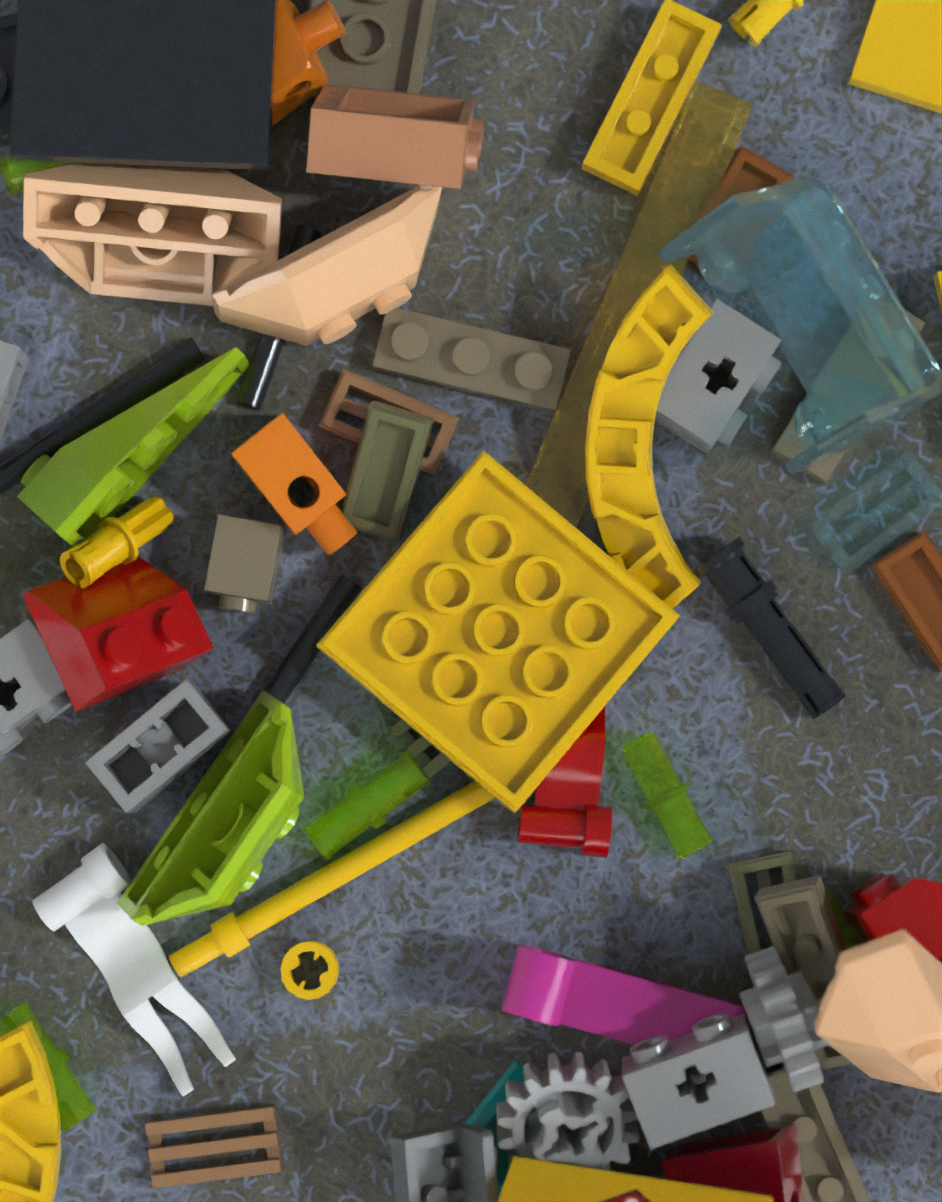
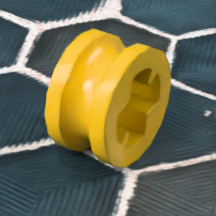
[280,940,340,1000]

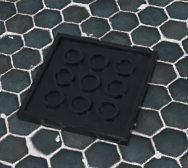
[10,0,278,170]

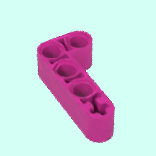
[501,944,754,1045]

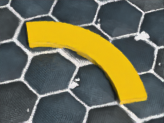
[585,264,714,609]
[0,1020,61,1202]

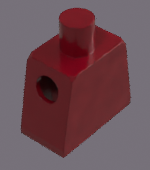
[661,1123,804,1202]

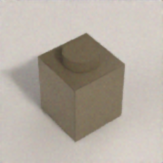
[204,514,286,614]

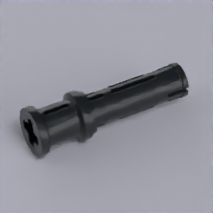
[694,536,846,719]

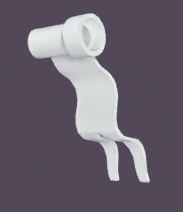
[32,843,236,1097]

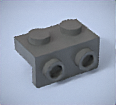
[390,1122,499,1202]

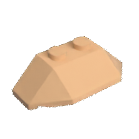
[23,163,282,306]
[212,185,442,346]
[814,929,942,1093]

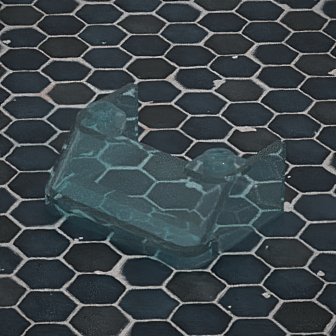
[657,177,942,475]

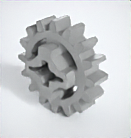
[739,946,829,1092]
[496,1052,640,1171]

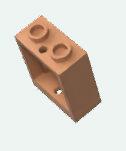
[306,84,485,189]

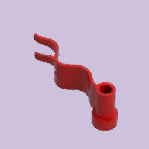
[517,705,612,858]

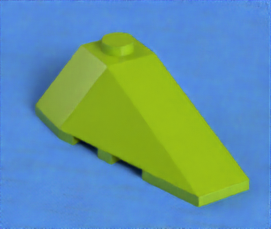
[17,347,250,546]

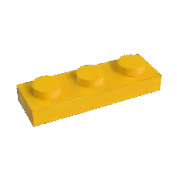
[582,0,722,196]

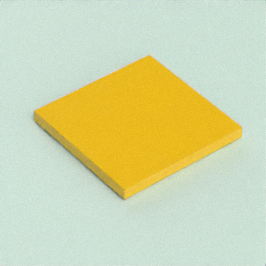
[316,450,680,814]

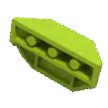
[117,690,304,926]

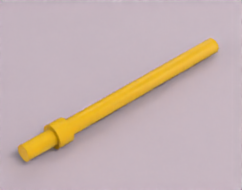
[168,781,494,978]

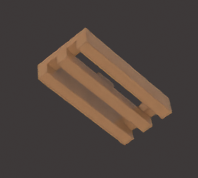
[318,369,459,478]
[145,1105,283,1189]

